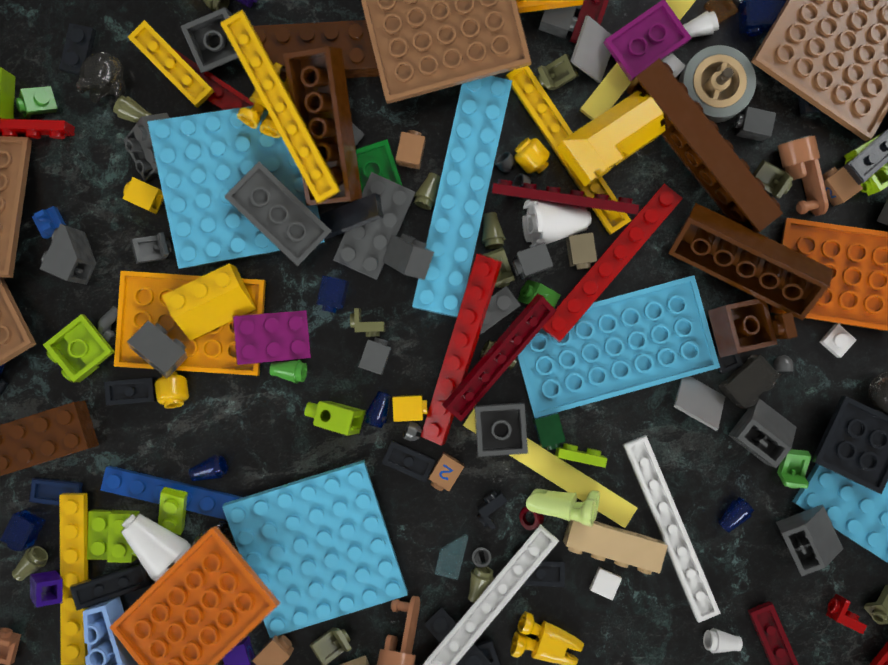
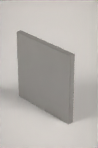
[570,16,611,83]
[674,376,725,431]

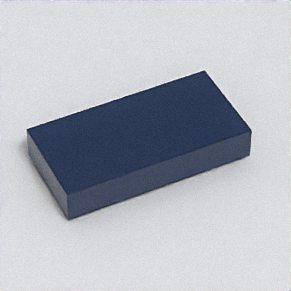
[29,477,83,506]

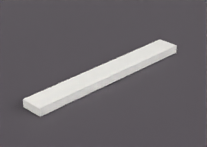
[623,435,721,623]
[423,524,559,665]

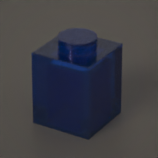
[317,276,349,313]
[0,510,46,551]

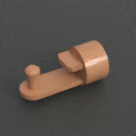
[777,135,829,216]
[377,596,420,665]

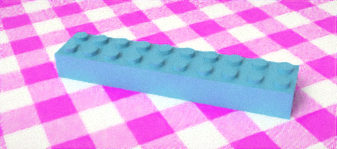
[412,76,512,318]

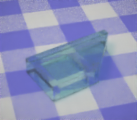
[435,534,468,580]

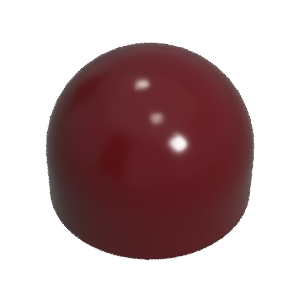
[519,506,545,530]

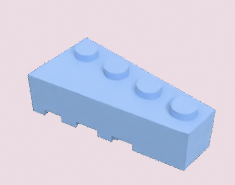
[83,596,138,665]

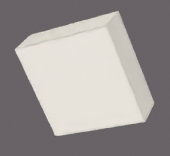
[589,567,622,601]

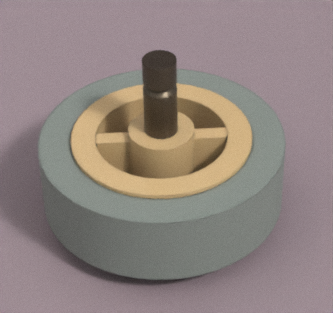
[678,45,756,123]

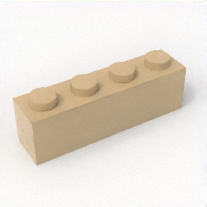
[563,520,668,575]

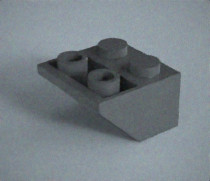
[123,113,169,182]
[40,224,96,285]
[728,398,797,468]
[776,504,843,576]

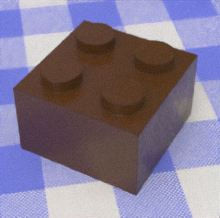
[708,299,777,357]

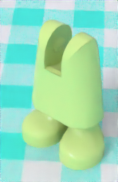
[526,489,600,527]

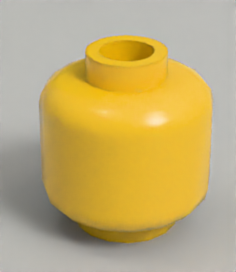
[514,137,550,174]
[155,371,189,408]

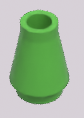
[270,360,307,384]

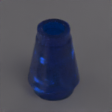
[364,391,391,429]
[189,455,228,482]
[718,496,754,533]

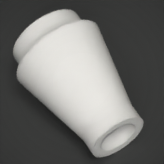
[683,11,719,37]
[703,628,743,654]

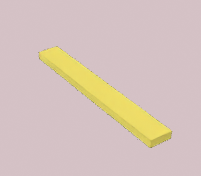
[579,0,696,120]
[463,408,638,528]

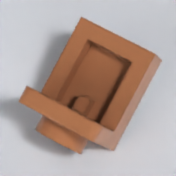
[0,628,21,665]

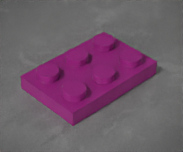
[603,0,691,82]
[233,310,311,365]

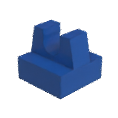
[32,206,66,239]

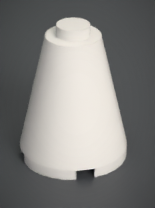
[522,199,592,248]
[121,514,191,582]

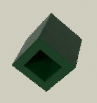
[532,412,566,450]

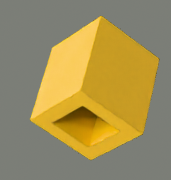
[122,177,164,214]
[392,395,428,422]

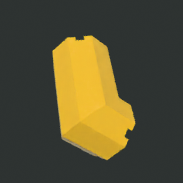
[557,91,666,187]

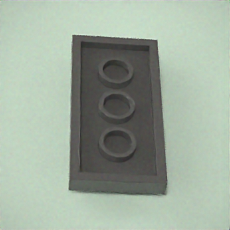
[224,162,331,267]
[333,172,416,280]

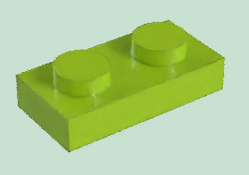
[555,443,607,468]
[158,487,188,535]

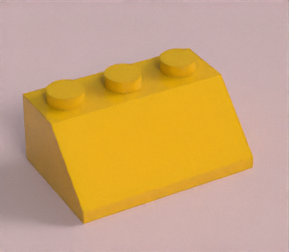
[162,264,257,341]

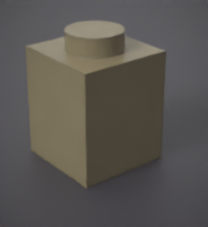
[566,232,597,270]

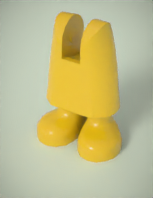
[237,62,290,138]
[510,611,584,665]

